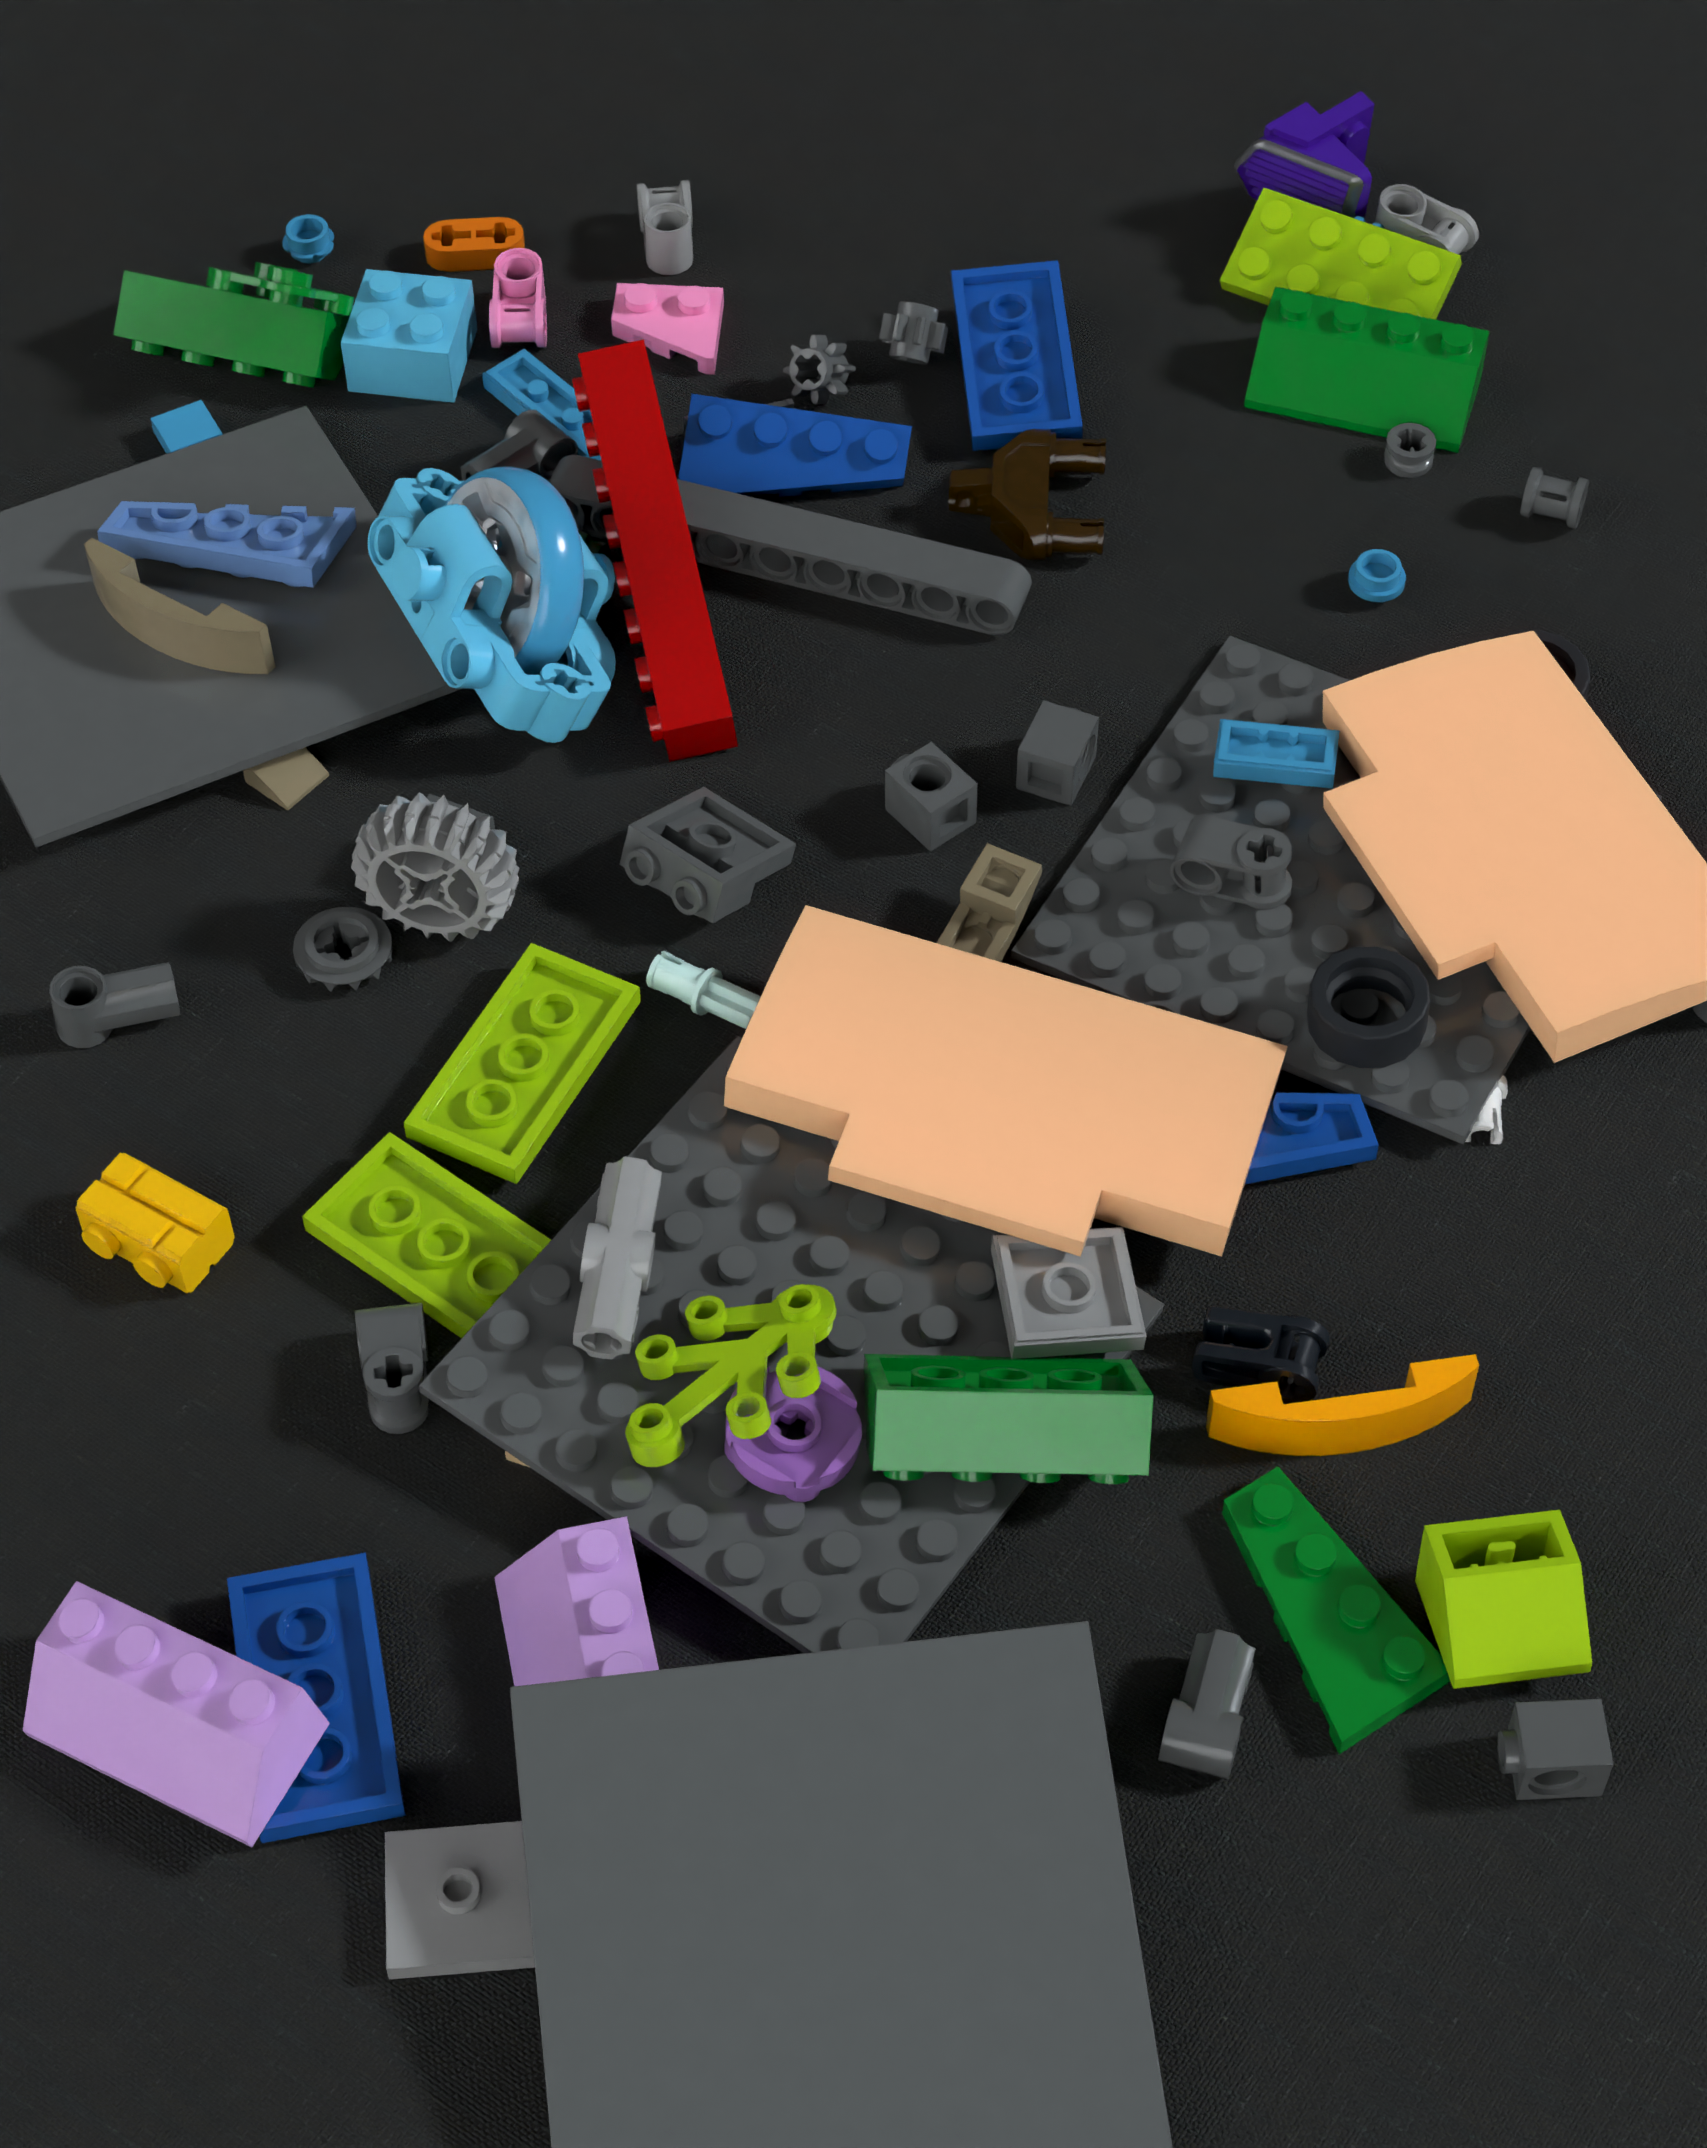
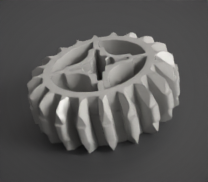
[351,792,520,942]

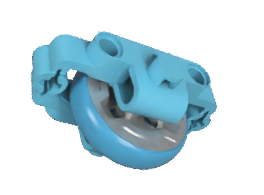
[367,467,616,743]

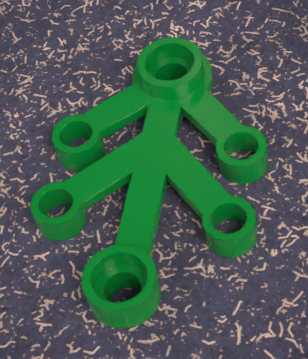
[206,262,354,316]

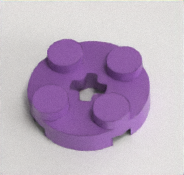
[724,1366,862,1502]

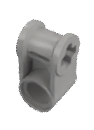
[637,180,693,275]
[1374,184,1479,254]

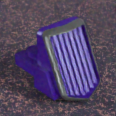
[1234,91,1375,218]

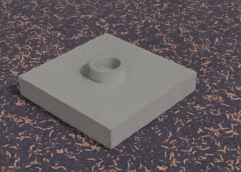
[991,1227,1147,1359]
[385,1821,535,1980]

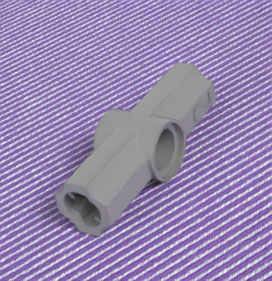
[573,1157,662,1360]

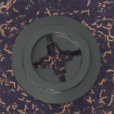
[293,907,392,992]

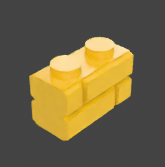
[75,1152,235,1293]

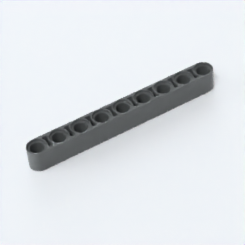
[549,455,1032,635]

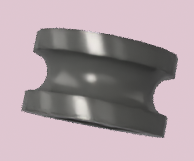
[1383,423,1436,478]

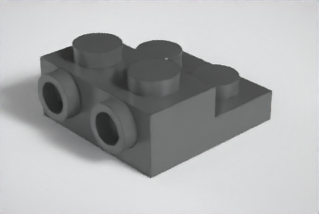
[620,787,796,923]

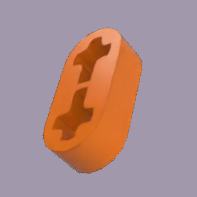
[423,217,525,272]

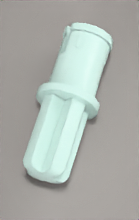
[646,951,761,1029]

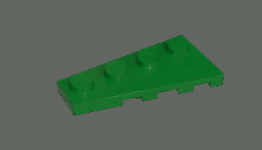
[1222,1467,1450,1754]

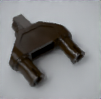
[948,429,1106,560]

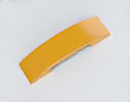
[1206,1354,1479,1456]

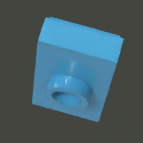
[1213,719,1340,789]

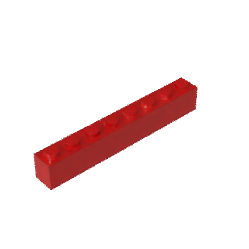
[572,339,738,762]

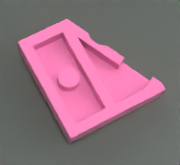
[611,283,724,375]

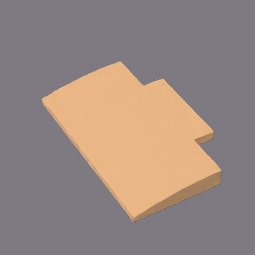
[1323,631,1707,1063]
[724,905,1288,1257]

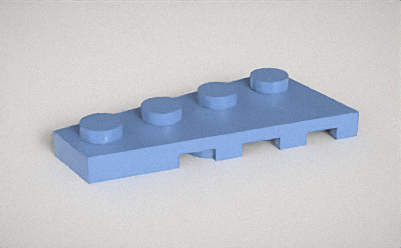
[97,501,357,588]

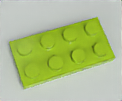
[1220,188,1462,320]
[404,943,641,1184]
[302,1132,551,1338]

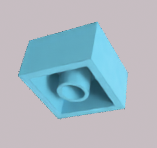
[341,269,477,403]

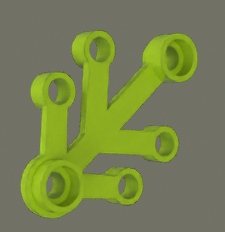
[625,1284,837,1467]

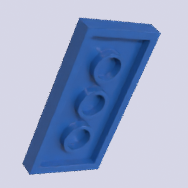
[951,260,1083,451]
[227,1552,406,1843]

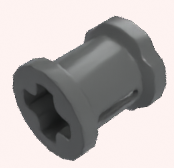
[1520,467,1589,529]

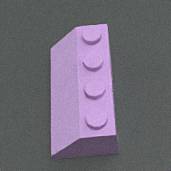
[494,1516,659,1686]
[23,1581,330,1847]

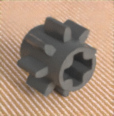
[878,301,948,365]
[783,335,856,404]

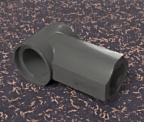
[461,410,578,481]
[49,962,181,1048]
[1158,1629,1256,1779]

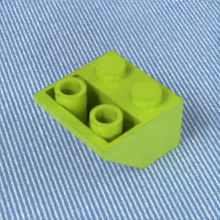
[1415,1510,1592,1689]

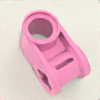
[489,248,547,348]

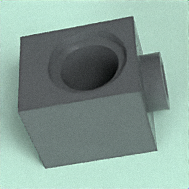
[1016,700,1099,806]
[885,742,978,852]
[1497,1699,1614,1800]

